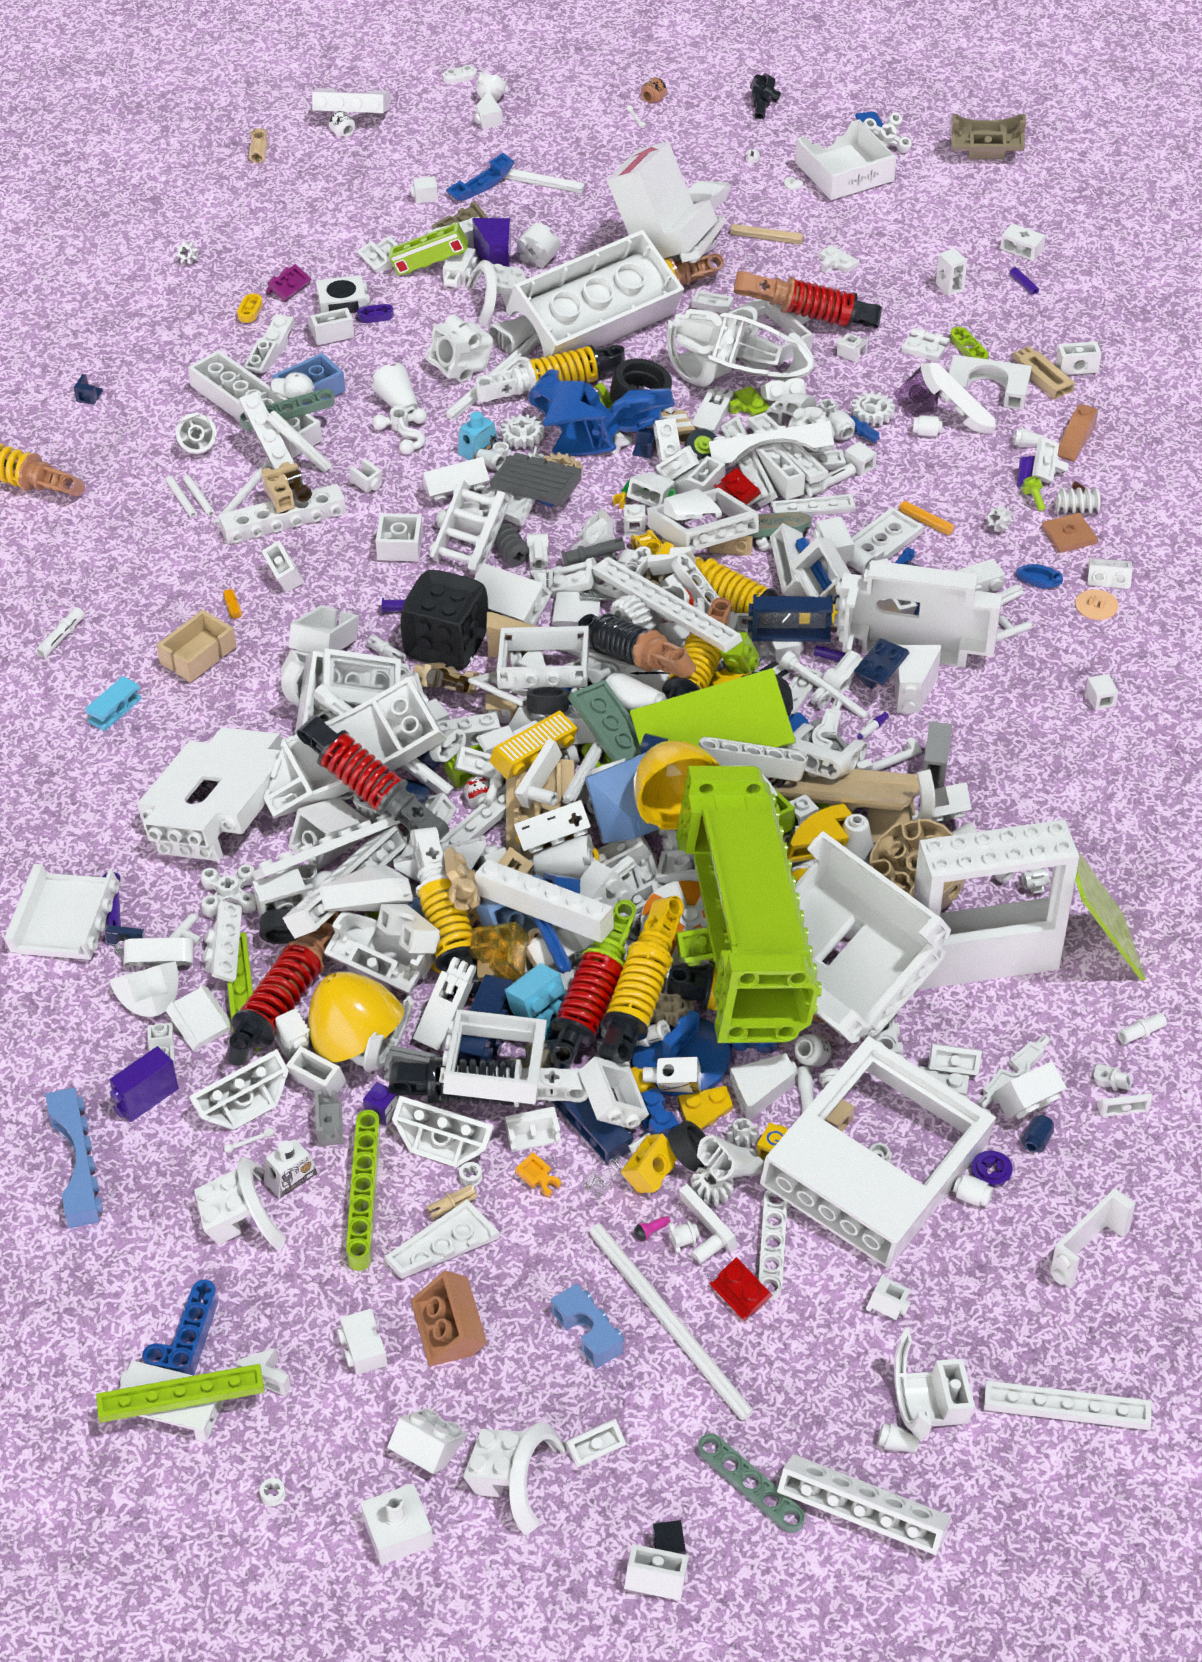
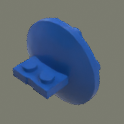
[632,1009,730,1097]

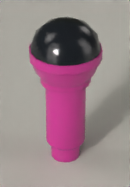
[634,1216,671,1241]

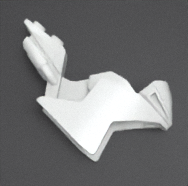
[673,309,814,381]

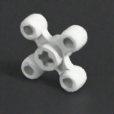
[200,864,257,917]

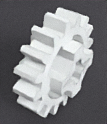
[851,391,895,426]
[500,414,544,449]

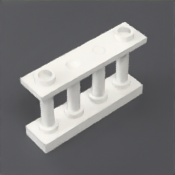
[430,479,511,574]

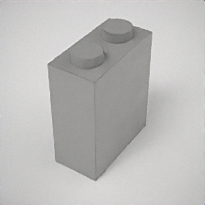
[923,721,952,789]

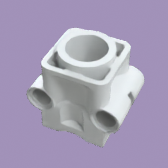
[426,314,493,384]

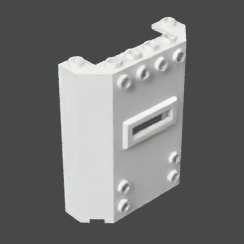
[795,831,951,1043]

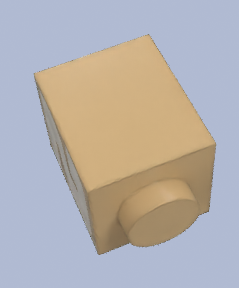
[486,693,517,723]

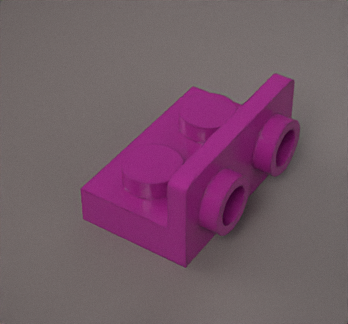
[266,264,311,302]

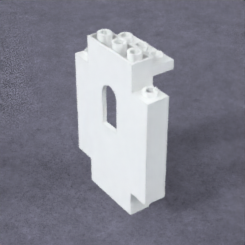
[834,560,1002,668]
[137,728,282,861]

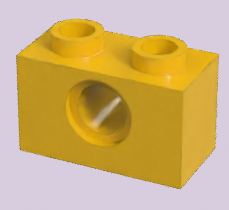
[621,1133,677,1193]

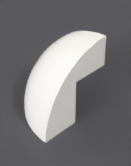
[766,393,817,426]
[109,961,179,1017]

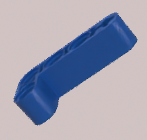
[142,1279,218,1376]

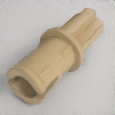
[426,1185,477,1221]

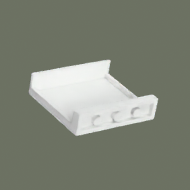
[4,864,120,960]

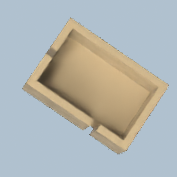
[156,610,236,683]

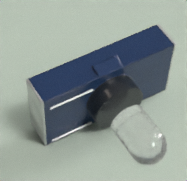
[105,925,146,955]

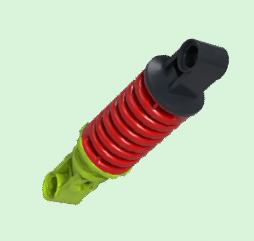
[550,900,636,1069]

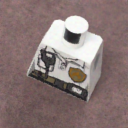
[264,1140,318,1199]

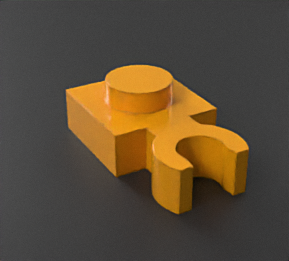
[515,1152,561,1197]

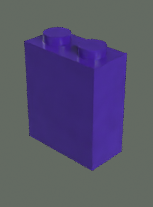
[109,1046,179,1122]

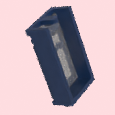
[748,594,833,642]

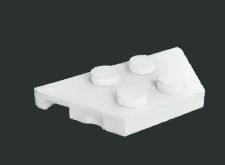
[465,486,536,526]

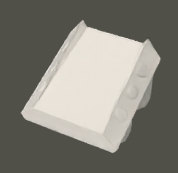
[688,181,731,210]
[166,985,233,1051]

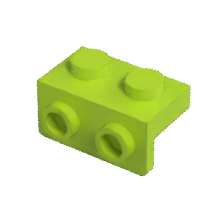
[675,926,715,966]

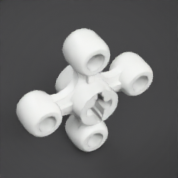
[863,113,912,153]

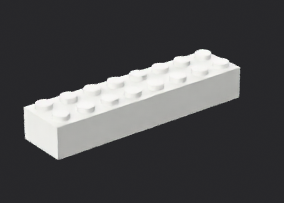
[188,350,322,459]

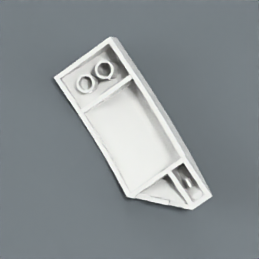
[264,676,447,818]

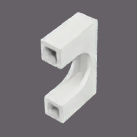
[312,88,390,113]
[949,355,1032,410]

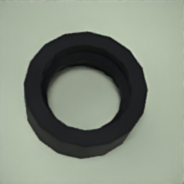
[526,687,569,715]
[259,909,299,944]
[668,1120,706,1172]

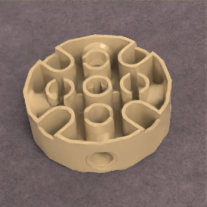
[869,819,966,910]

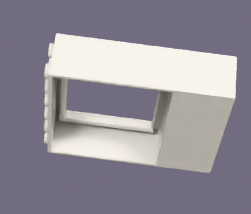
[913,820,1079,990]
[760,1036,996,1268]

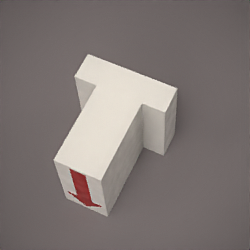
[607,141,718,258]

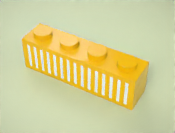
[489,711,578,780]

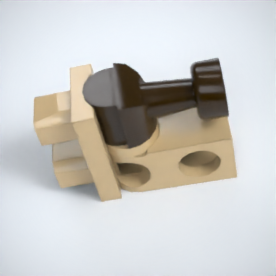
[261,462,312,513]
[413,662,480,695]

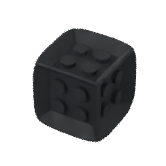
[400,570,489,670]

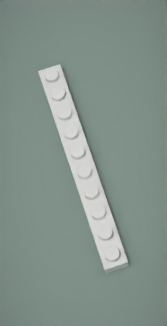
[592,557,742,653]

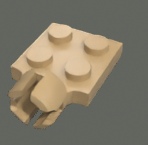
[444,846,480,910]

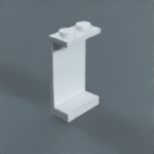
[474,563,552,626]
[1050,1188,1136,1289]
[119,1360,224,1443]

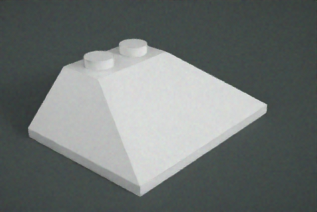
[597,836,665,917]

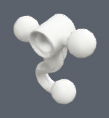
[372,406,427,455]

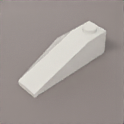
[319,865,414,911]

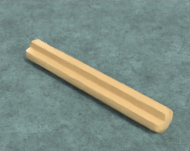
[730,224,803,244]

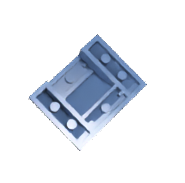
[585,753,659,843]

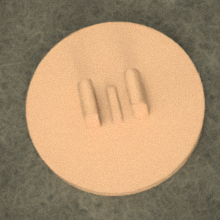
[1075,589,1118,620]

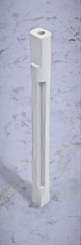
[313,684,454,797]

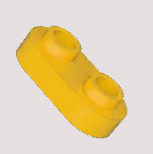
[237,293,263,323]

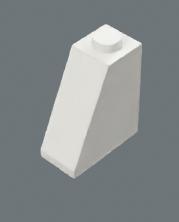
[730,1053,798,1120]

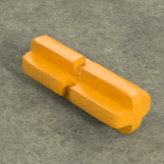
[223,588,242,619]

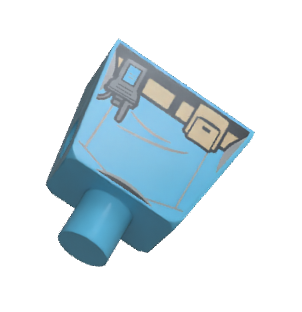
[458,412,498,460]

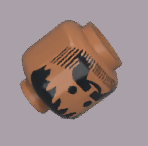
[641,77,667,103]

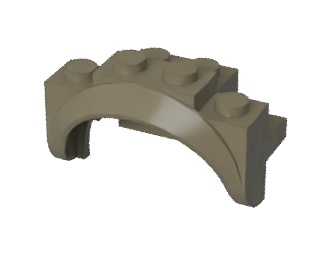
[949,114,1026,159]

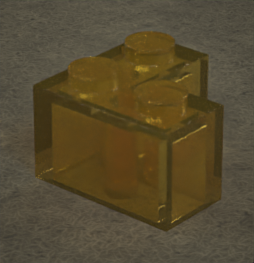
[470,922,529,980]

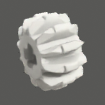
[691,1166,734,1208]

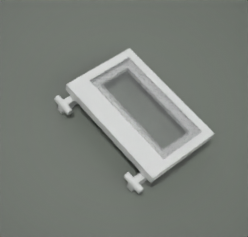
[320,648,401,712]

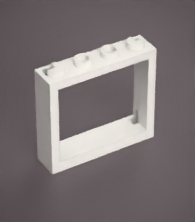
[719,299,813,370]
[647,488,759,551]
[497,626,589,689]
[439,1009,547,1104]

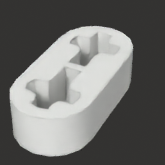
[430,729,466,762]

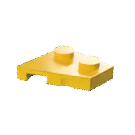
[678,1086,733,1130]

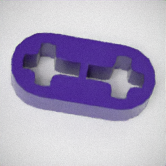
[357,304,394,323]

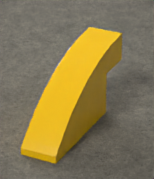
[787,803,852,863]

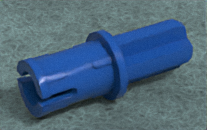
[850,415,880,443]

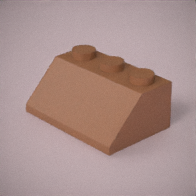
[410,1270,487,1367]

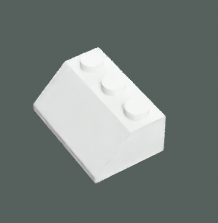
[422,457,490,502]

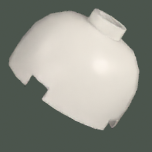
[176,413,217,455]

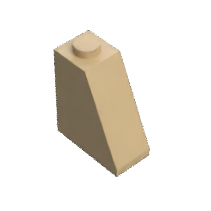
[487,612,538,657]

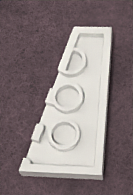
[385,1200,500,1279]

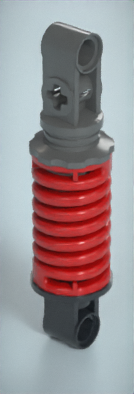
[296,715,449,841]

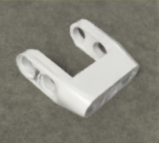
[782,723,868,779]

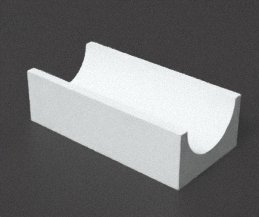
[506,230,684,357]

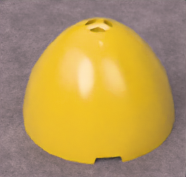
[633,741,720,830]
[308,972,404,1063]

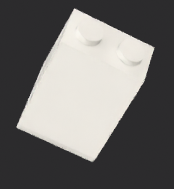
[894,645,941,714]
[288,797,368,871]

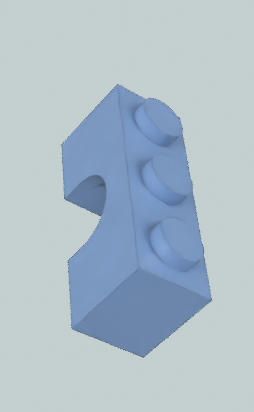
[551,1283,624,1369]

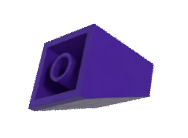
[472,218,511,267]

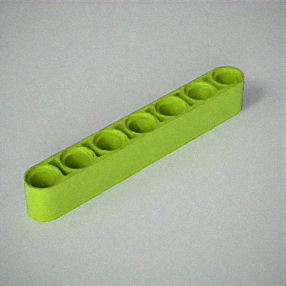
[346,1110,381,1271]

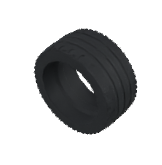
[610,358,672,412]

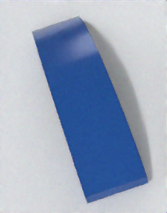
[446,153,515,201]

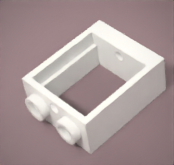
[789,538,851,601]
[578,1056,649,1129]

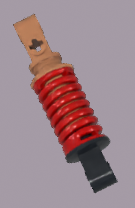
[733,271,882,329]

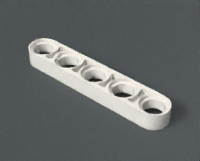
[759,1189,787,1300]

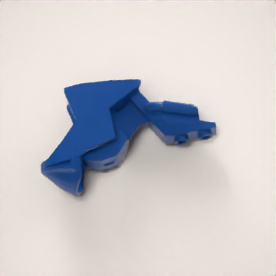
[529,369,675,456]

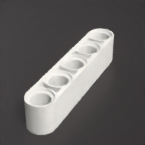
[698,737,808,781]

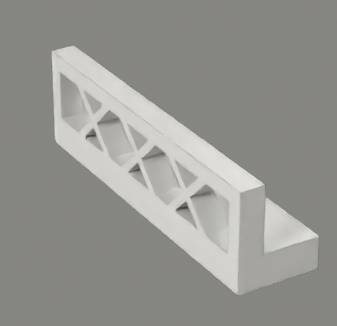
[388,793,457,867]

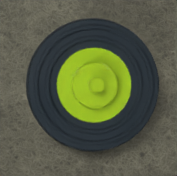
[684,429,717,460]

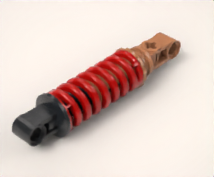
[226,911,340,1065]

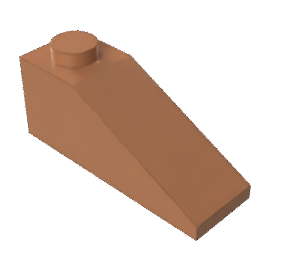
[1057,404,1098,462]

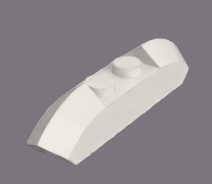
[921,363,995,434]

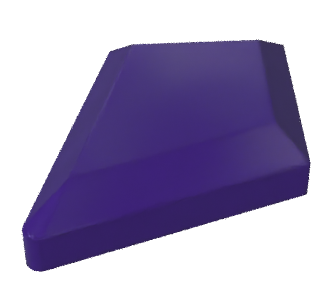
[1016,456,1035,487]

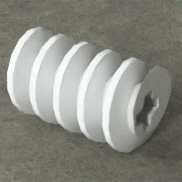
[1056,488,1100,514]

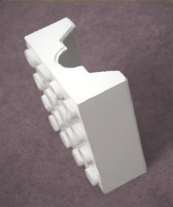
[795,119,896,200]

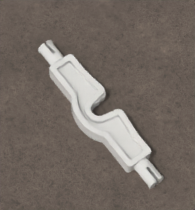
[808,699,842,777]
[976,1035,1051,1108]

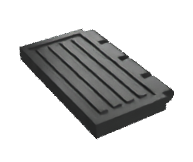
[490,452,582,506]

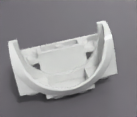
[324,911,435,995]

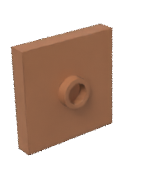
[1041,513,1098,553]

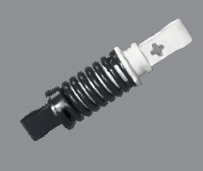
[388,1056,588,1107]

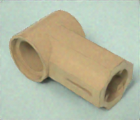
[249,128,268,163]

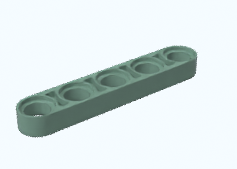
[240,389,335,430]
[698,1433,805,1533]

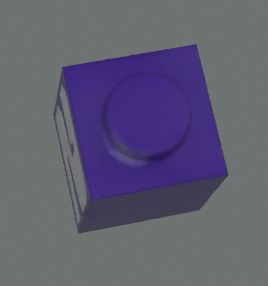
[363,1082,399,1126]

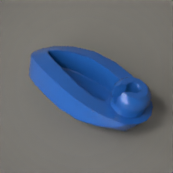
[1016,564,1063,589]

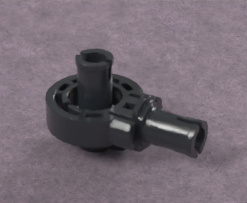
[750,73,781,119]

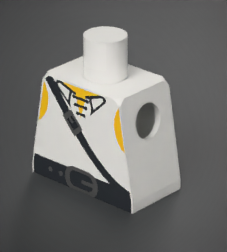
[643,1057,701,1093]

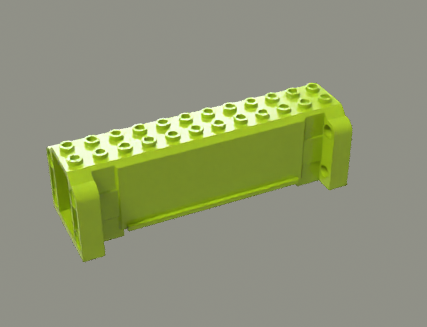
[676,766,822,1043]

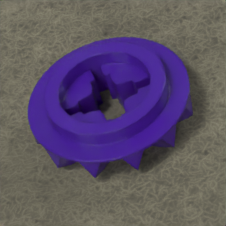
[971,1150,1013,1187]

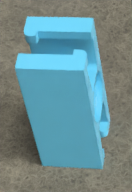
[85,676,142,731]

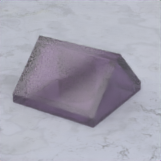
[893,367,939,418]

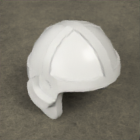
[476,70,508,101]

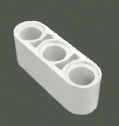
[123,938,194,967]

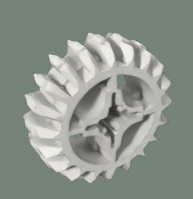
[610,595,657,631]

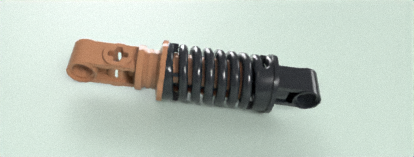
[578,614,696,678]

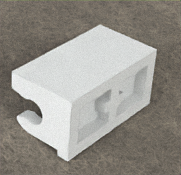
[505,1107,561,1152]

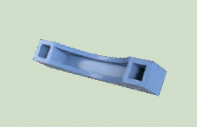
[45,1087,103,1229]

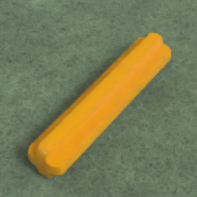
[899,501,954,535]

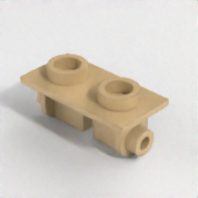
[709,535,753,556]

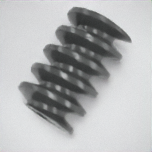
[494,523,529,567]

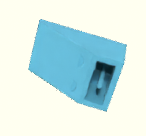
[505,963,566,1043]

